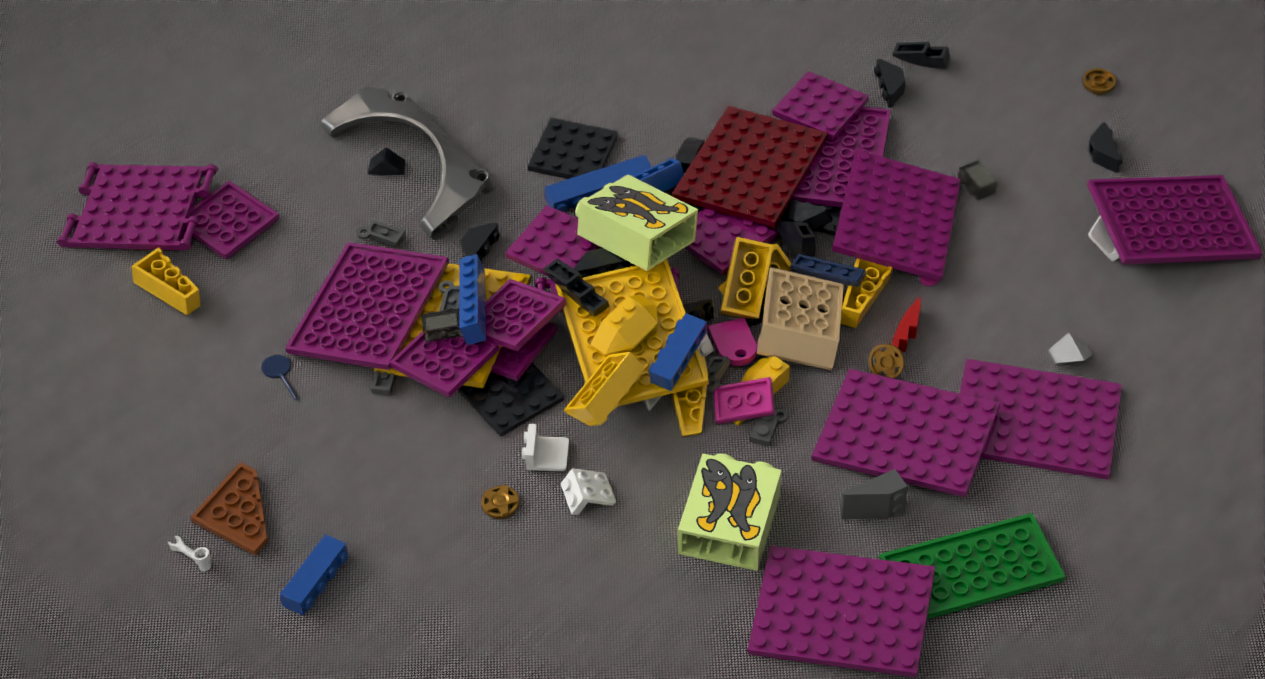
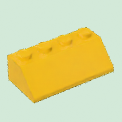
[719,237,774,319]
[564,352,645,426]

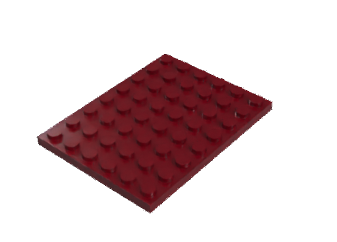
[672,106,828,228]

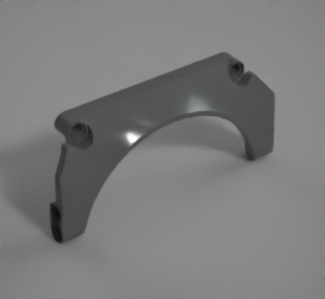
[321,88,494,239]

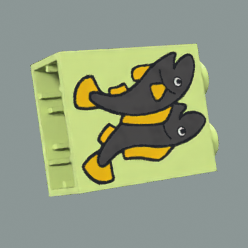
[575,175,698,271]
[678,453,782,571]

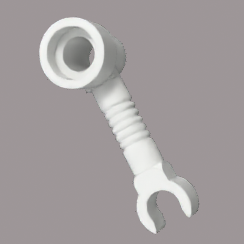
[168,536,211,571]

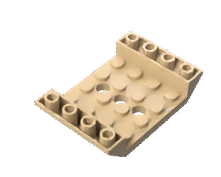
[757,266,844,371]

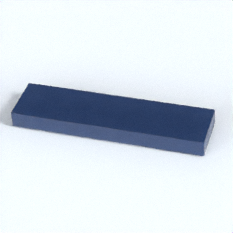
[790,254,867,287]

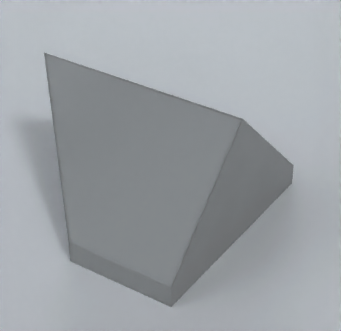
[1049,333,1092,366]

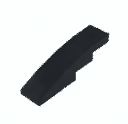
[543,258,610,317]

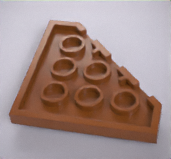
[190,462,268,556]

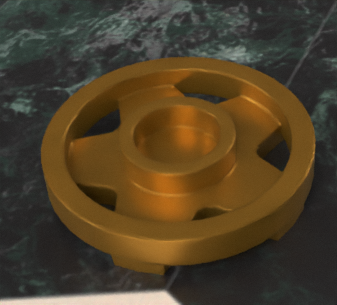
[1082,68,1116,95]
[868,344,905,379]
[481,485,519,519]

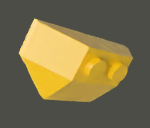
[590,295,658,357]

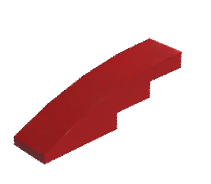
[892,298,921,357]

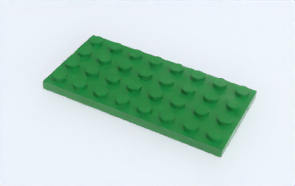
[879,513,1066,619]

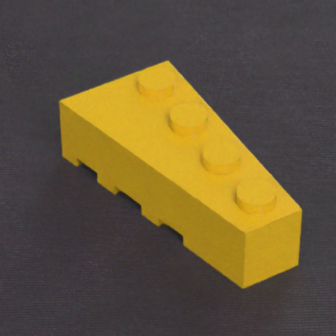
[132,247,200,315]
[840,258,893,328]

